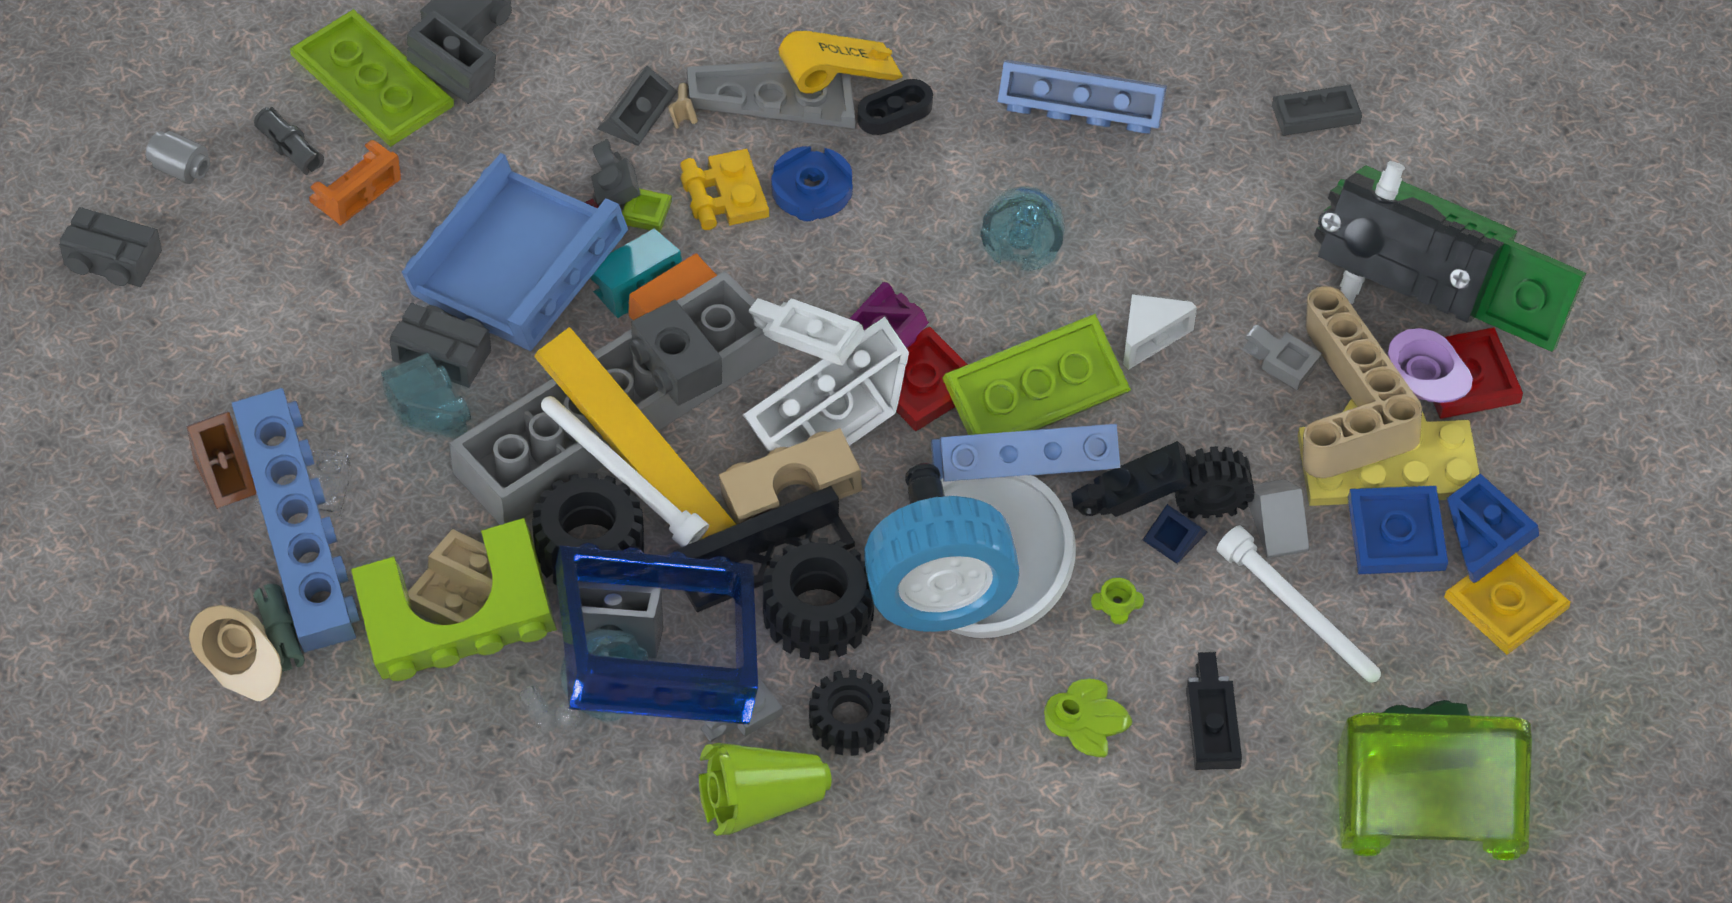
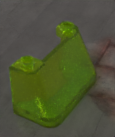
[1337,713,1532,861]

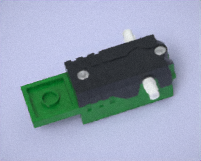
[1314,161,1587,352]

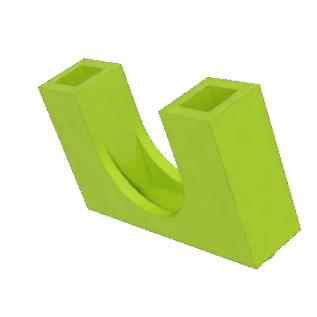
[351,518,557,681]

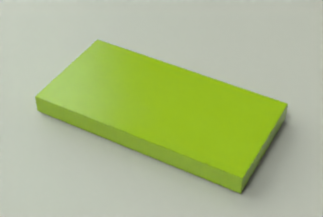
[290,9,454,147]
[942,313,1131,435]

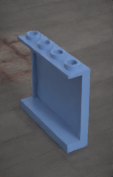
[402,153,628,351]

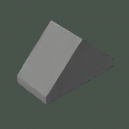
[1247,479,1309,558]

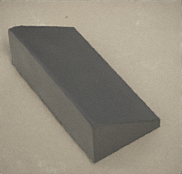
[597,66,678,146]

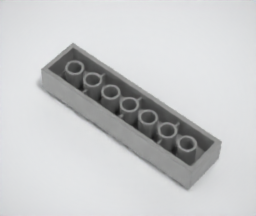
[449,271,778,525]

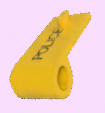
[778,31,903,94]

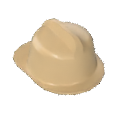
[189,605,282,701]

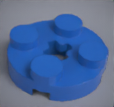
[771,146,853,221]

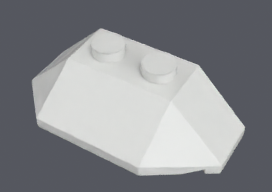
[743,317,909,451]

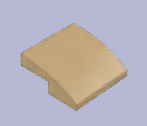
[408,529,493,625]

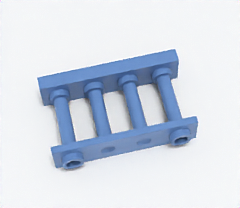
[931,424,1120,482]

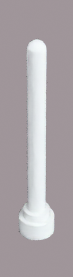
[541,396,709,547]
[1217,525,1381,683]

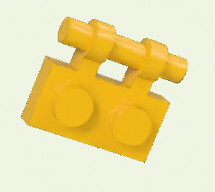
[680,148,769,230]

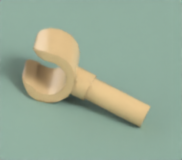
[668,83,698,129]

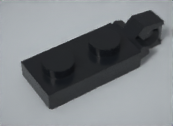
[1071,441,1191,517]
[1186,652,1242,770]

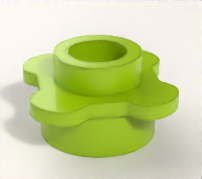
[1091,577,1144,624]

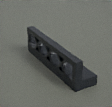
[673,486,855,613]

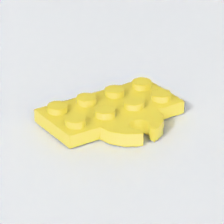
[1298,399,1480,506]

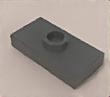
[1272,84,1362,136]

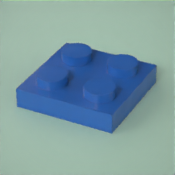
[1347,486,1448,574]

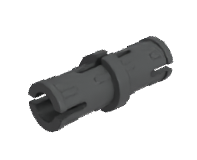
[254,107,324,175]

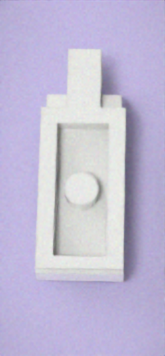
[749,298,865,366]

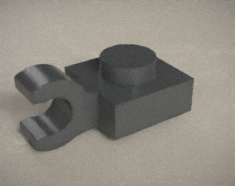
[591,139,641,206]

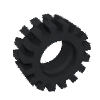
[1175,446,1255,519]
[809,670,891,756]

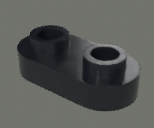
[857,79,933,135]

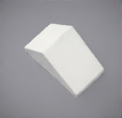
[1123,294,1197,370]

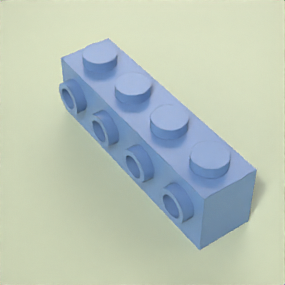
[997,60,1167,134]

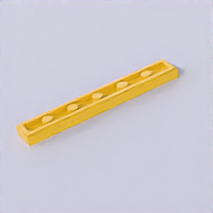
[534,327,737,540]

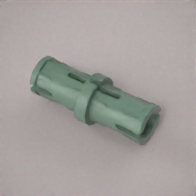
[253,584,305,672]

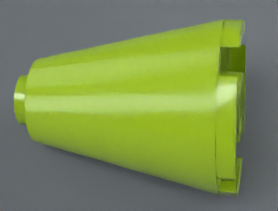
[699,743,832,836]

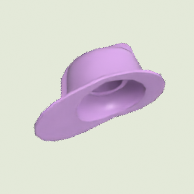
[1388,328,1473,403]

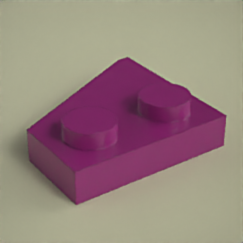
[849,282,929,348]

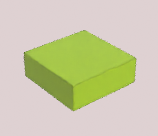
[622,188,672,233]

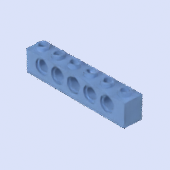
[232,388,360,652]

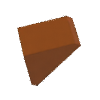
[186,411,257,509]

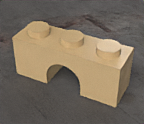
[719,428,862,524]

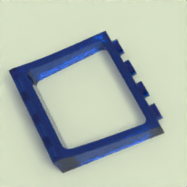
[555,543,758,725]

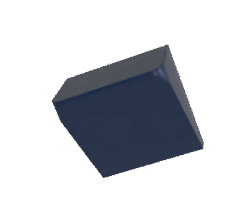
[1142,504,1208,564]

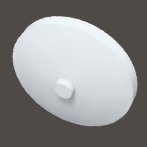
[940,475,1076,638]

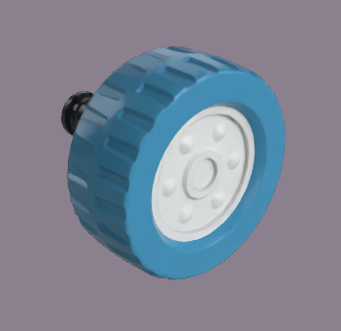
[864,463,1019,632]

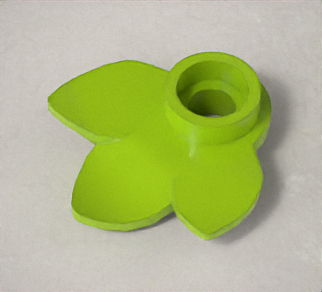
[1044,678,1133,758]

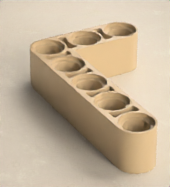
[1303,286,1422,478]

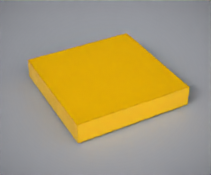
[1444,553,1571,655]

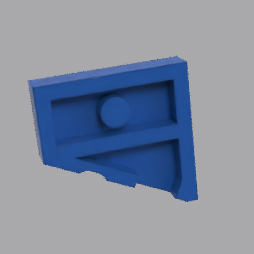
[1447,473,1539,584]

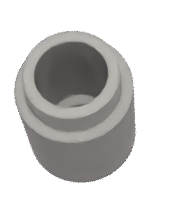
[146,131,210,184]

